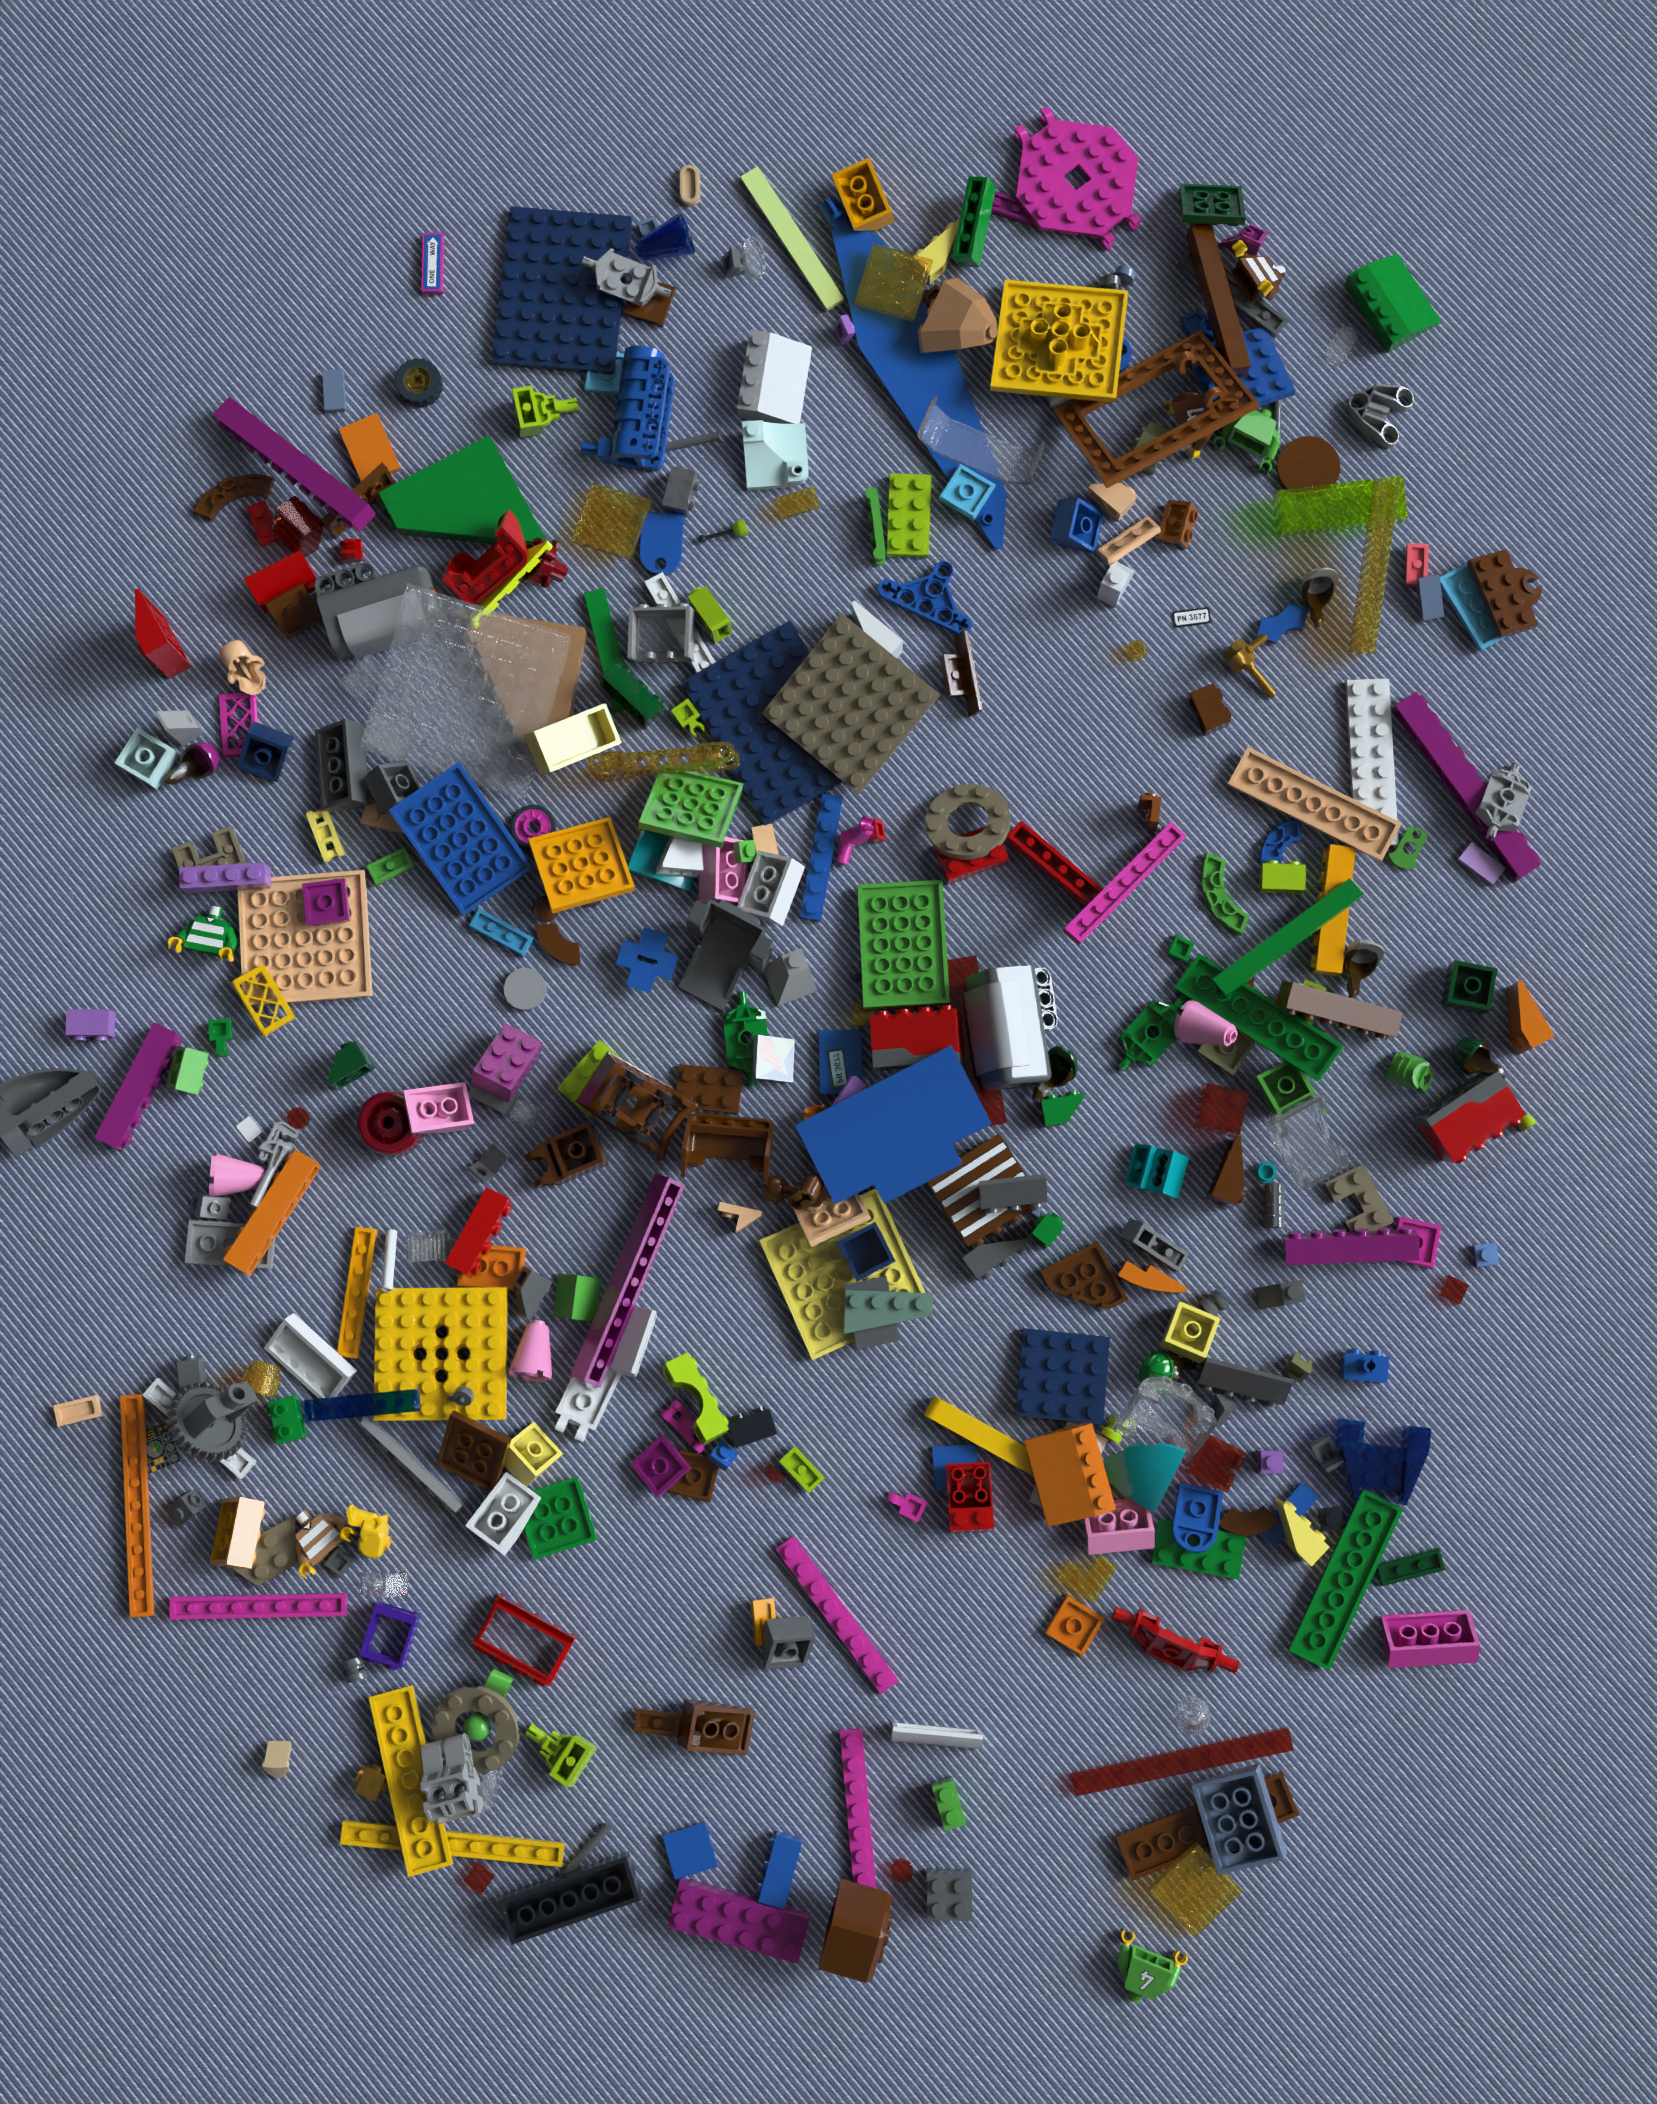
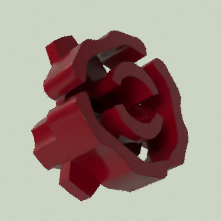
[521,537,568,588]

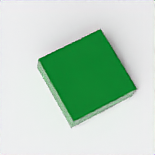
[1166,934,1195,963]

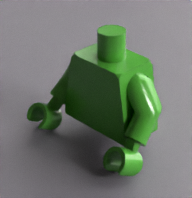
[1213,409,1280,474]

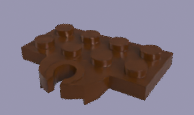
[1467,549,1542,639]

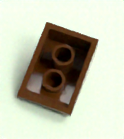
[1206,1135,1245,1208]
[677,1699,755,1755]

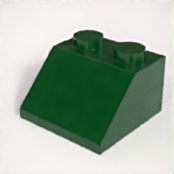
[328,1041,376,1090]

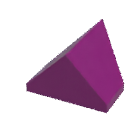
[1218,224,1269,256]

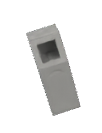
[155,710,205,746]

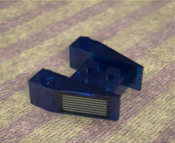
[1336,1418,1431,1506]

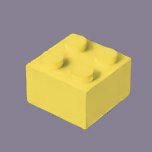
[1160,1301,1221,1363]

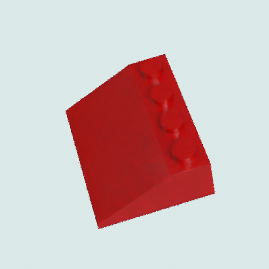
[135,588,192,679]

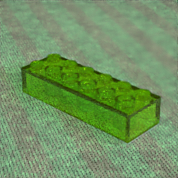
[1273,476,1408,537]

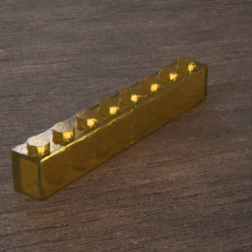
[1349,479,1400,655]

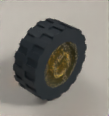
[395,358,443,408]

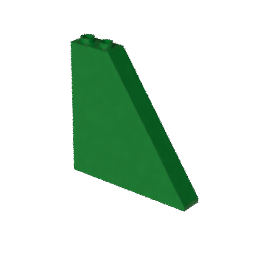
[378,435,547,546]

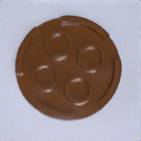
[1277,436,1341,499]

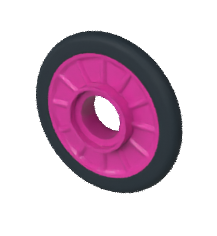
[510,805,556,850]

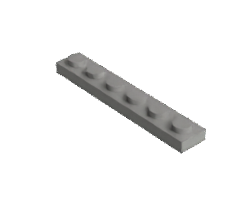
[360,1416,465,1513]

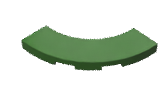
[1201,852,1250,936]

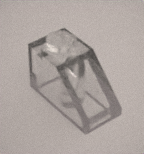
[360,1572,409,1597]

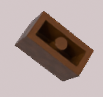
[1188,683,1231,736]

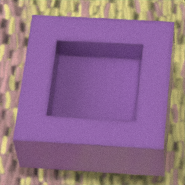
[833,314,855,345]

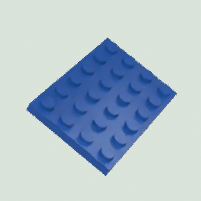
[389,761,534,916]

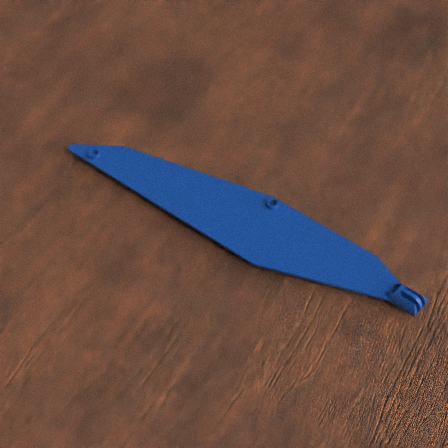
[817,195,1007,549]

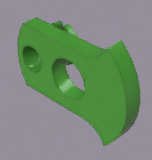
[1388,826,1428,869]

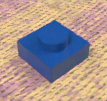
[708,1441,739,1472]

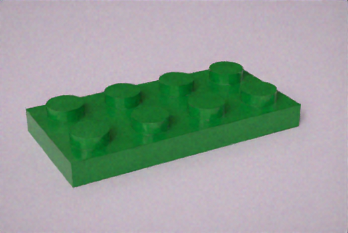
[1151,1518,1246,1580]

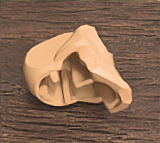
[219,640,266,695]

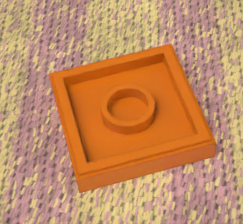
[1044,1594,1105,1657]

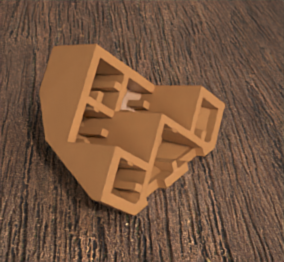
[918,277,998,353]

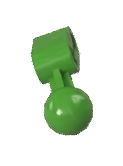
[463,1668,514,1742]

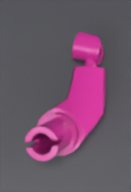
[835,816,874,865]

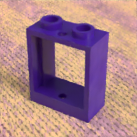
[359,1601,421,1670]

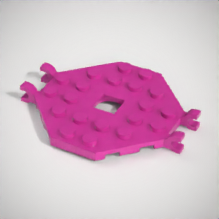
[1014,106,1141,250]

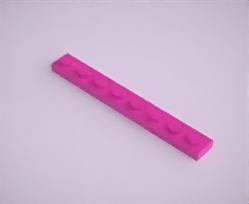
[1062,822,1186,946]
[776,1535,899,1694]
[170,1593,347,1620]
[840,1728,876,1888]

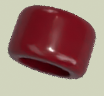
[357,1091,425,1158]

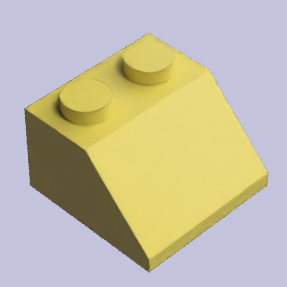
[504,1422,563,1487]

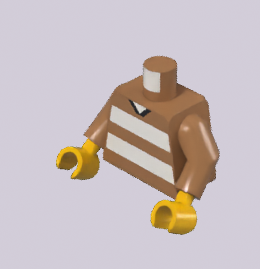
[295,1510,357,1579]

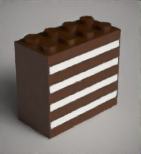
[925,1133,1037,1249]

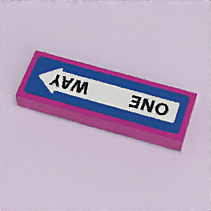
[421,232,444,294]

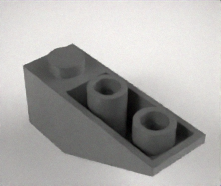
[961,1238,1030,1280]

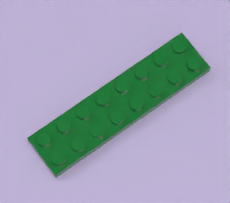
[1174,953,1344,1083]
[1288,1489,1404,1671]

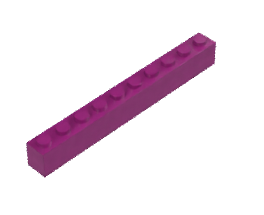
[213,397,376,532]
[1391,691,1541,882]
[570,1174,685,1388]

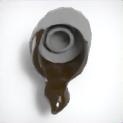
[1300,568,1338,628]
[1344,939,1384,998]

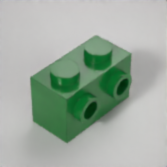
[1029,1212,1065,1249]
[266,1395,308,1445]

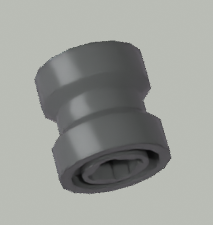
[1198,1289,1229,1316]
[342,1656,368,1683]

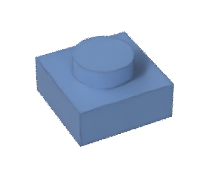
[1472,1243,1499,1267]

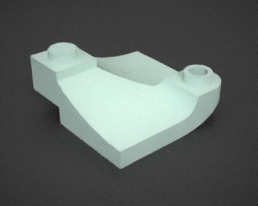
[742,420,809,491]

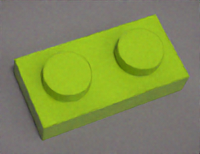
[779,1446,825,1493]

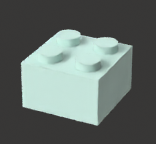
[115,728,180,790]

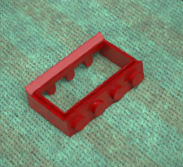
[472,1594,577,1687]

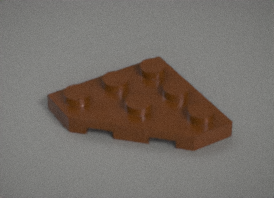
[1040,1241,1128,1310]

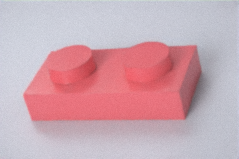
[1404,543,1429,587]

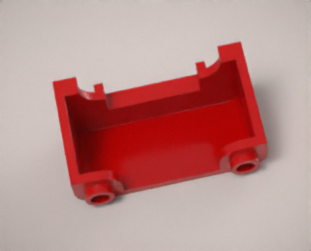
[442,509,529,606]

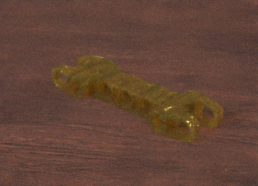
[588,742,740,781]

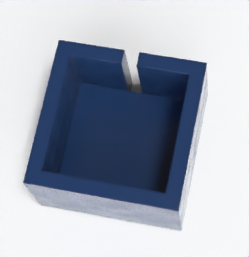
[836,1222,896,1282]

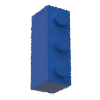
[756,1831,803,1909]

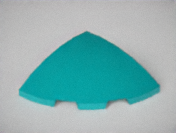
[628,829,693,892]
[1103,1442,1186,1513]

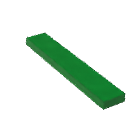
[584,588,625,713]

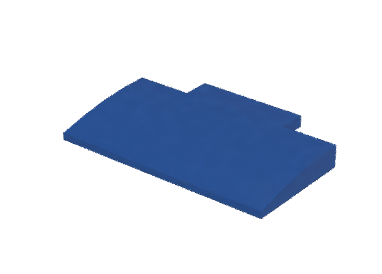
[795,1045,991,1204]

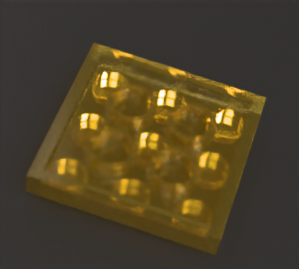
[855,243,933,322]
[572,483,652,560]
[1148,1842,1243,1938]

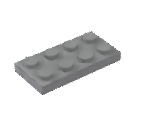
[185,1220,276,1269]

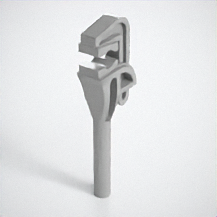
[249,1121,299,1208]

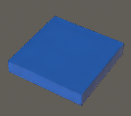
[932,1444,977,1491]
[662,1821,718,1880]

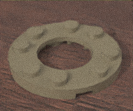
[925,784,1011,860]
[432,1686,520,1773]

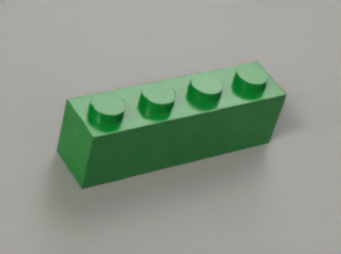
[952,176,996,268]

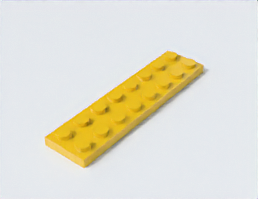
[369,1685,453,1877]

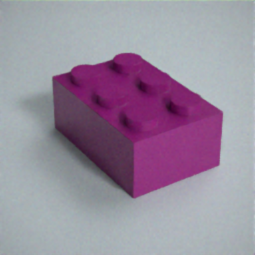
[471,1023,543,1103]

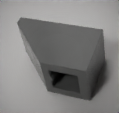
[512,1265,552,1320]

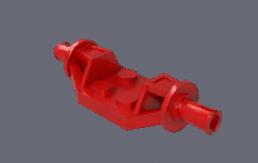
[1111,1606,1240,1675]

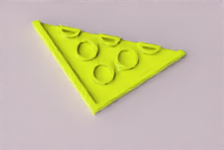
[469,541,553,629]

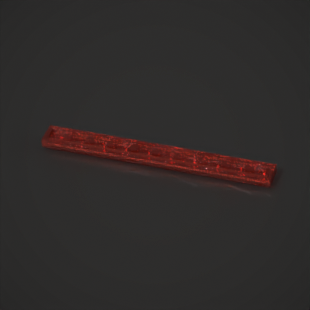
[1070,1727,1294,1796]

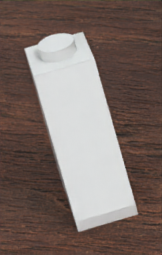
[1097,561,1135,608]
[656,836,703,877]

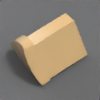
[262,1741,292,1779]

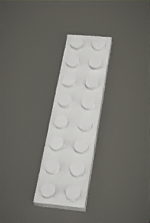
[1345,679,1399,846]

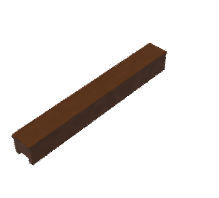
[1186,223,1251,377]

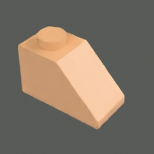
[1087,483,1137,521]

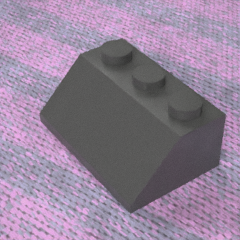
[977,1174,1048,1214]

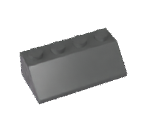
[315,719,370,812]
[1195,1357,1294,1408]

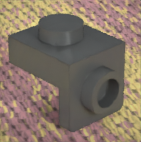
[1309,1433,1345,1473]
[167,1490,207,1528]

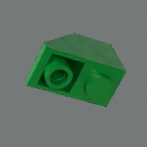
[1040,1091,1084,1128]

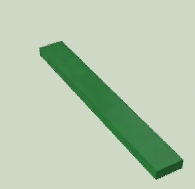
[1212,879,1364,997]

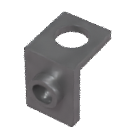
[467,1142,510,1184]
[190,1191,231,1220]

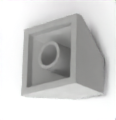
[764,948,817,1007]

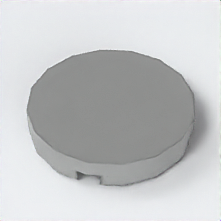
[504,968,547,1011]

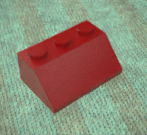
[244,550,317,613]
[933,826,1009,885]

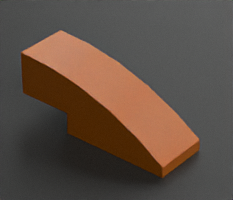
[1116,1261,1188,1293]

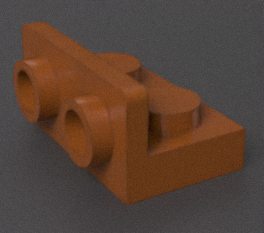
[1157,500,1198,549]
[1137,793,1162,832]

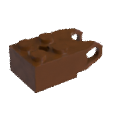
[524,1122,609,1189]

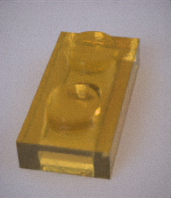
[774,486,821,521]

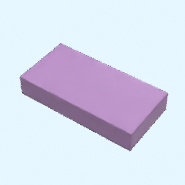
[1457,842,1506,886]

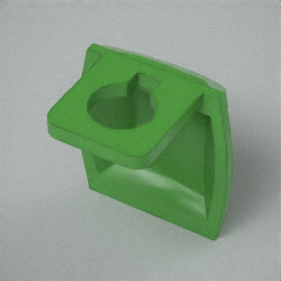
[1384,1051,1434,1092]

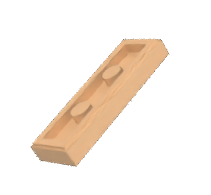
[1097,516,1161,566]

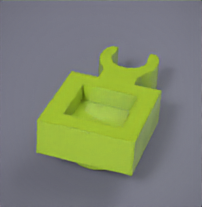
[671,699,705,738]

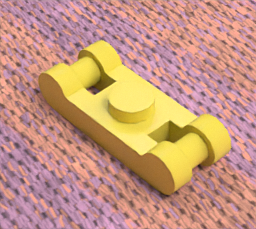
[306,807,346,863]

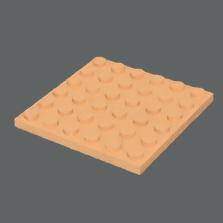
[238,870,373,1006]

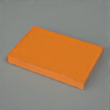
[339,413,401,481]
[457,1245,526,1291]

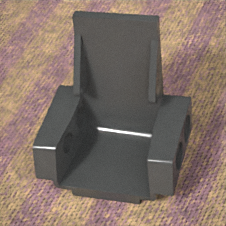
[678,899,773,1012]

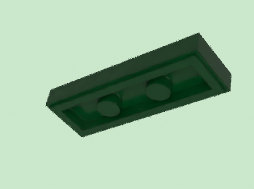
[1376,1548,1446,1586]

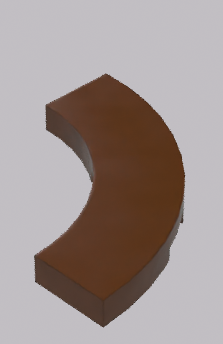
[192,474,275,521]

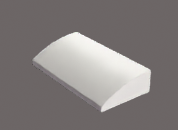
[264,1313,357,1406]
[891,1722,983,1749]

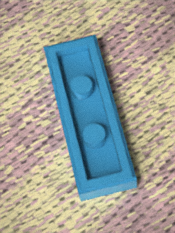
[468,907,534,957]

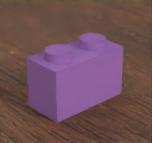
[65,1009,116,1041]

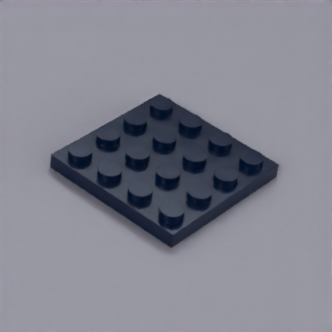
[1015,1328,1110,1425]

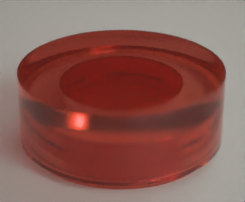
[287,1107,310,1129]
[764,1463,785,1484]
[891,1858,914,1883]

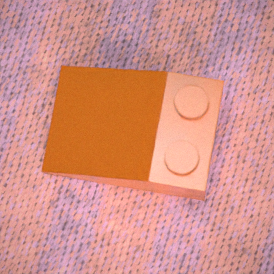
[1506,979,1555,1054]

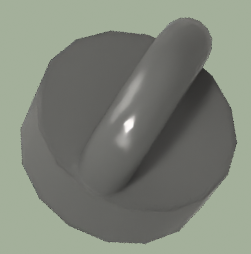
[1100,275,1121,290]

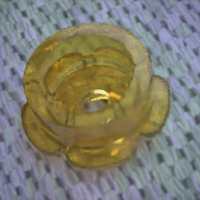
[1126,641,1147,661]

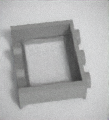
[627,603,696,663]

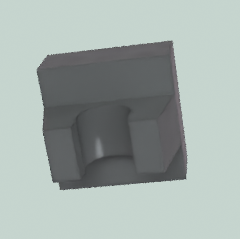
[722,248,747,278]
[1206,1394,1237,1426]

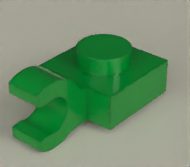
[208,1018,233,1057]

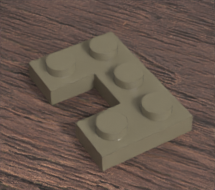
[172,826,246,867]
[1323,1164,1394,1232]

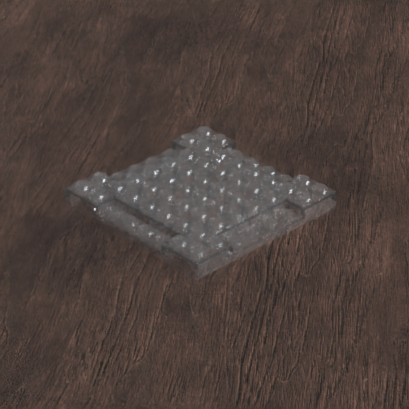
[360,583,574,800]

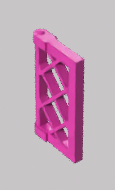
[219,692,258,757]

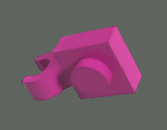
[887,1491,927,1522]

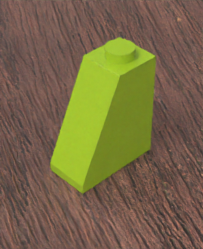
[688,586,733,644]

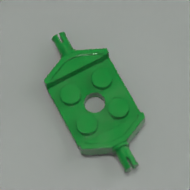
[723,991,768,1087]
[1117,995,1187,1072]

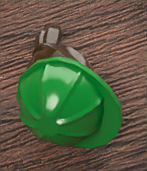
[1139,1351,1198,1392]

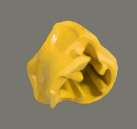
[346,1504,391,1559]

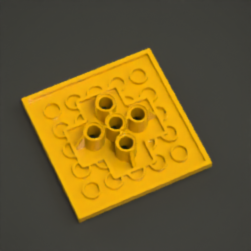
[990,280,1128,403]
[374,1287,508,1421]

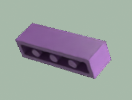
[179,862,271,893]

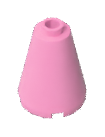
[1174,1000,1237,1046]
[209,1154,265,1197]
[508,1320,552,1382]

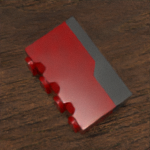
[870,1005,965,1071]
[1412,1070,1526,1164]

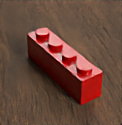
[445,1187,512,1279]

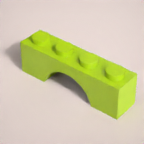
[661,1352,729,1446]

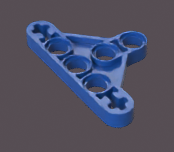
[878,561,972,635]

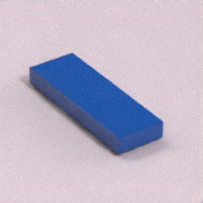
[1260,1482,1318,1547]

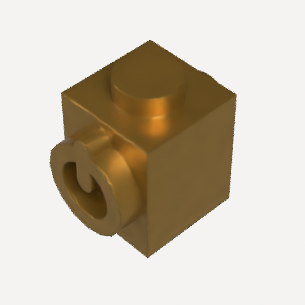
[353,1763,388,1801]

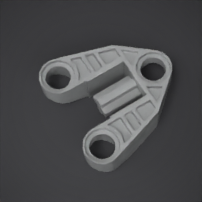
[1346,384,1414,449]

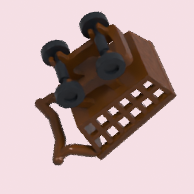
[575,1051,698,1161]

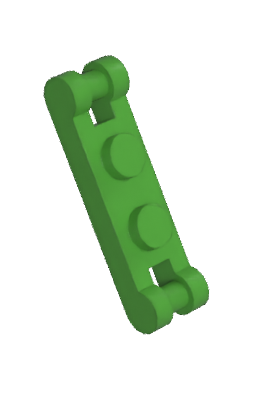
[865,487,886,566]

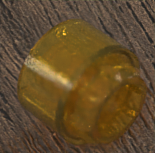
[240,1360,282,1399]

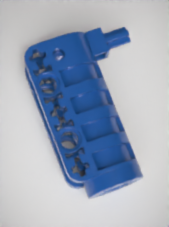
[581,346,675,471]

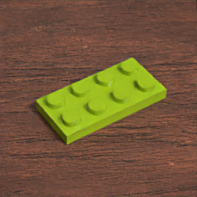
[887,473,931,558]

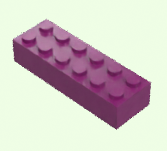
[667,1877,810,1964]

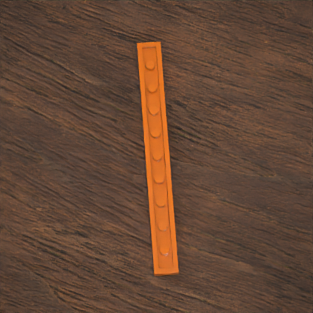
[120,1394,154,1618]

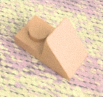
[718,1202,763,1233]

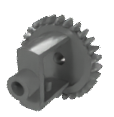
[166,1382,257,1463]

